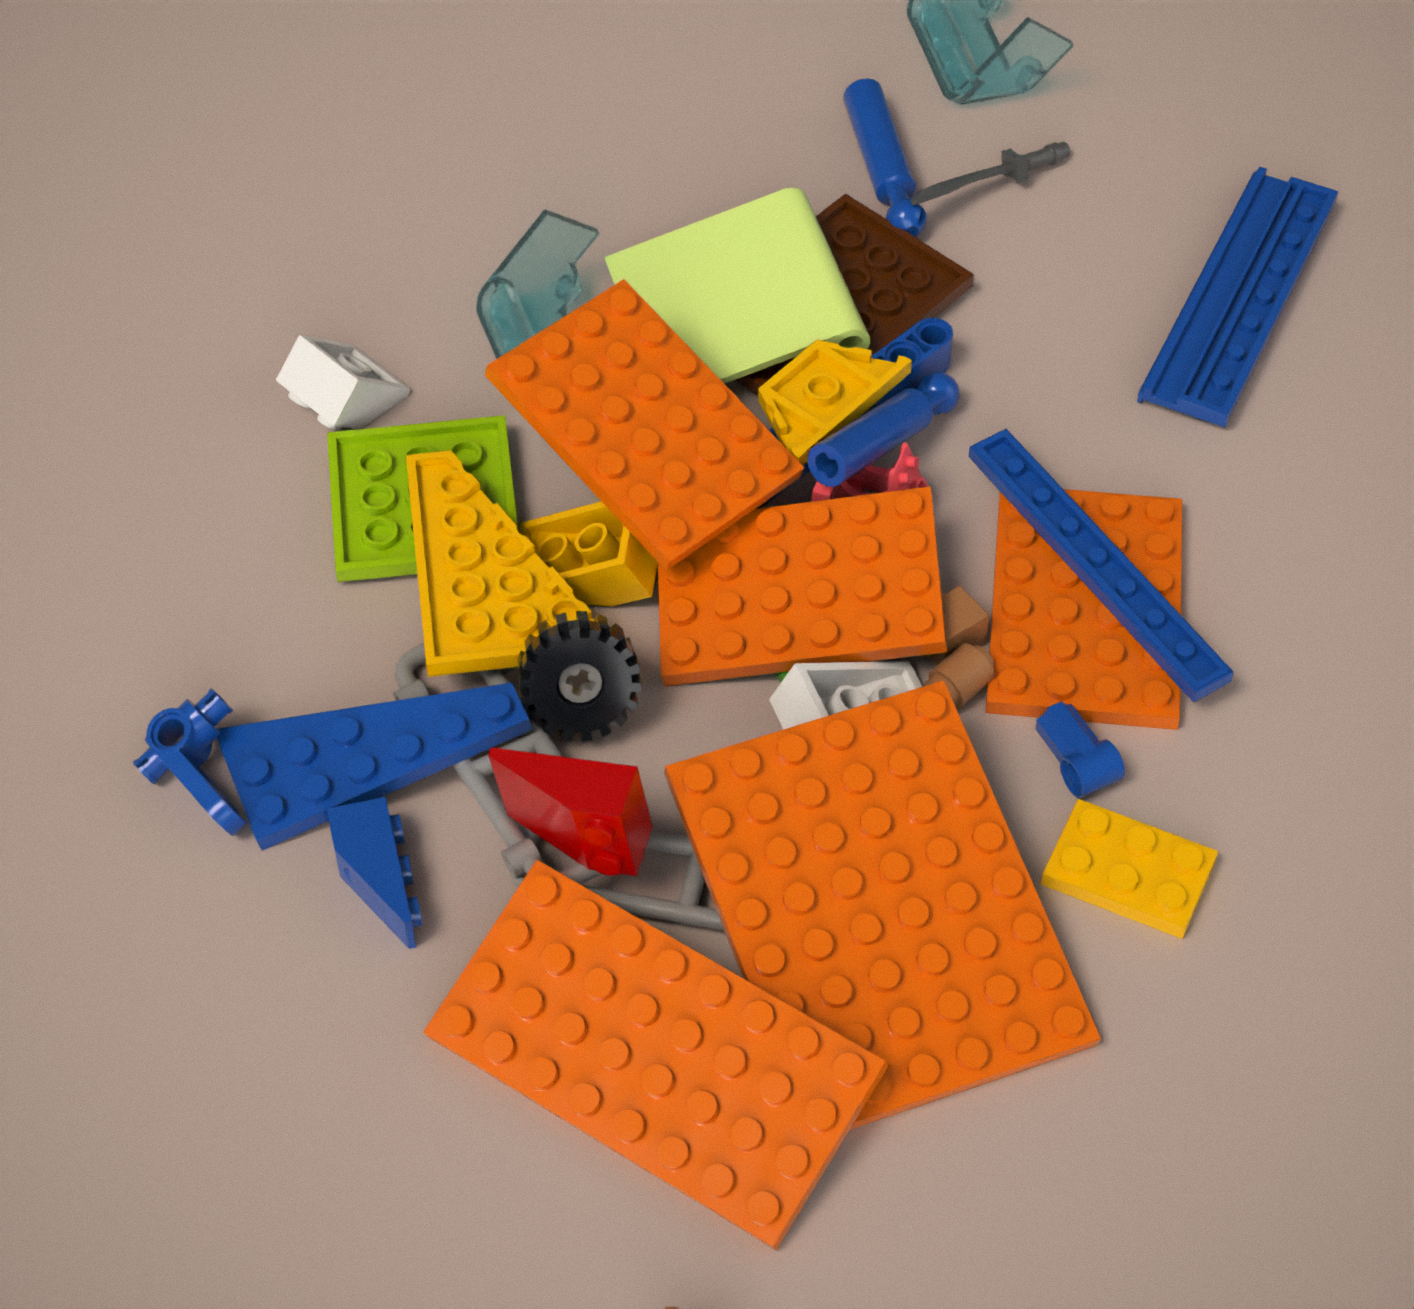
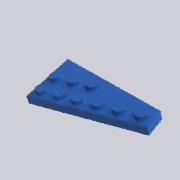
[217,682,533,851]

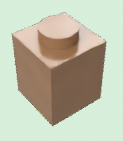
[922,585,989,665]

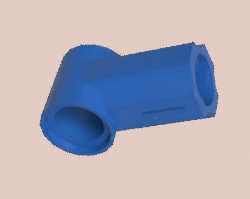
[1035,701,1125,798]

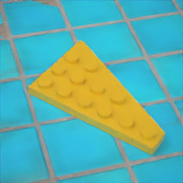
[406,450,594,677]

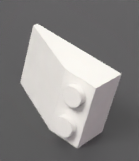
[769,661,923,729]

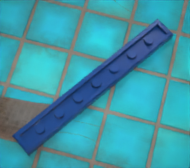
[969,428,1234,703]

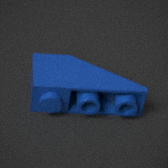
[327,797,423,949]

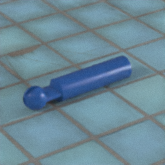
[843,78,927,237]
[808,372,960,487]

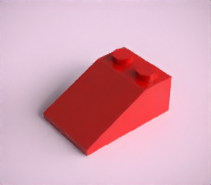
[488,747,653,876]

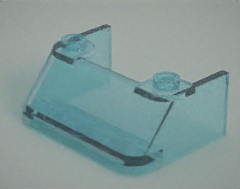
[907,0,1074,105]
[476,209,599,359]

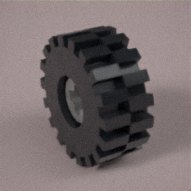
[517,611,642,742]

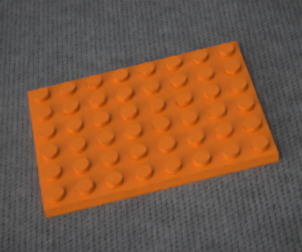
[664,680,1101,1130]

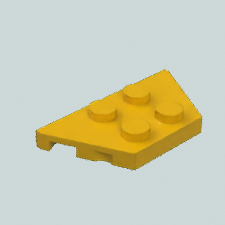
[758,340,912,465]

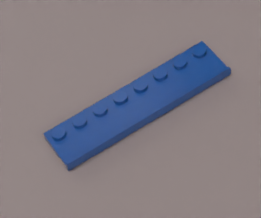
[1137,166,1339,427]

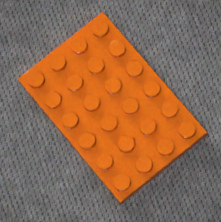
[485,279,804,571]
[658,486,947,686]
[985,489,1182,730]

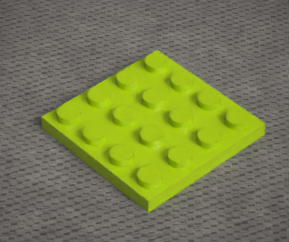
[327,415,518,582]

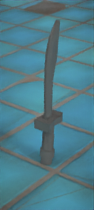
[910,142,1070,205]

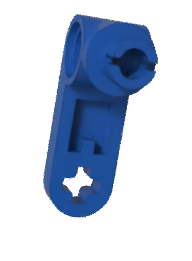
[133,688,248,836]

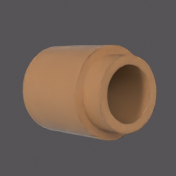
[924,643,995,708]

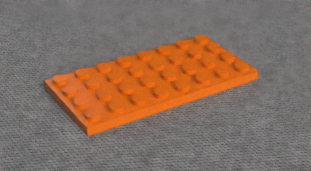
[423,860,888,1251]

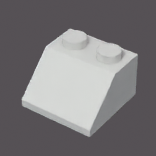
[276,335,411,431]

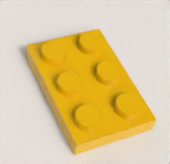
[1041,799,1219,939]

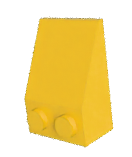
[518,501,658,607]

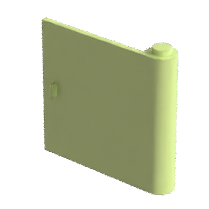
[604,188,870,384]

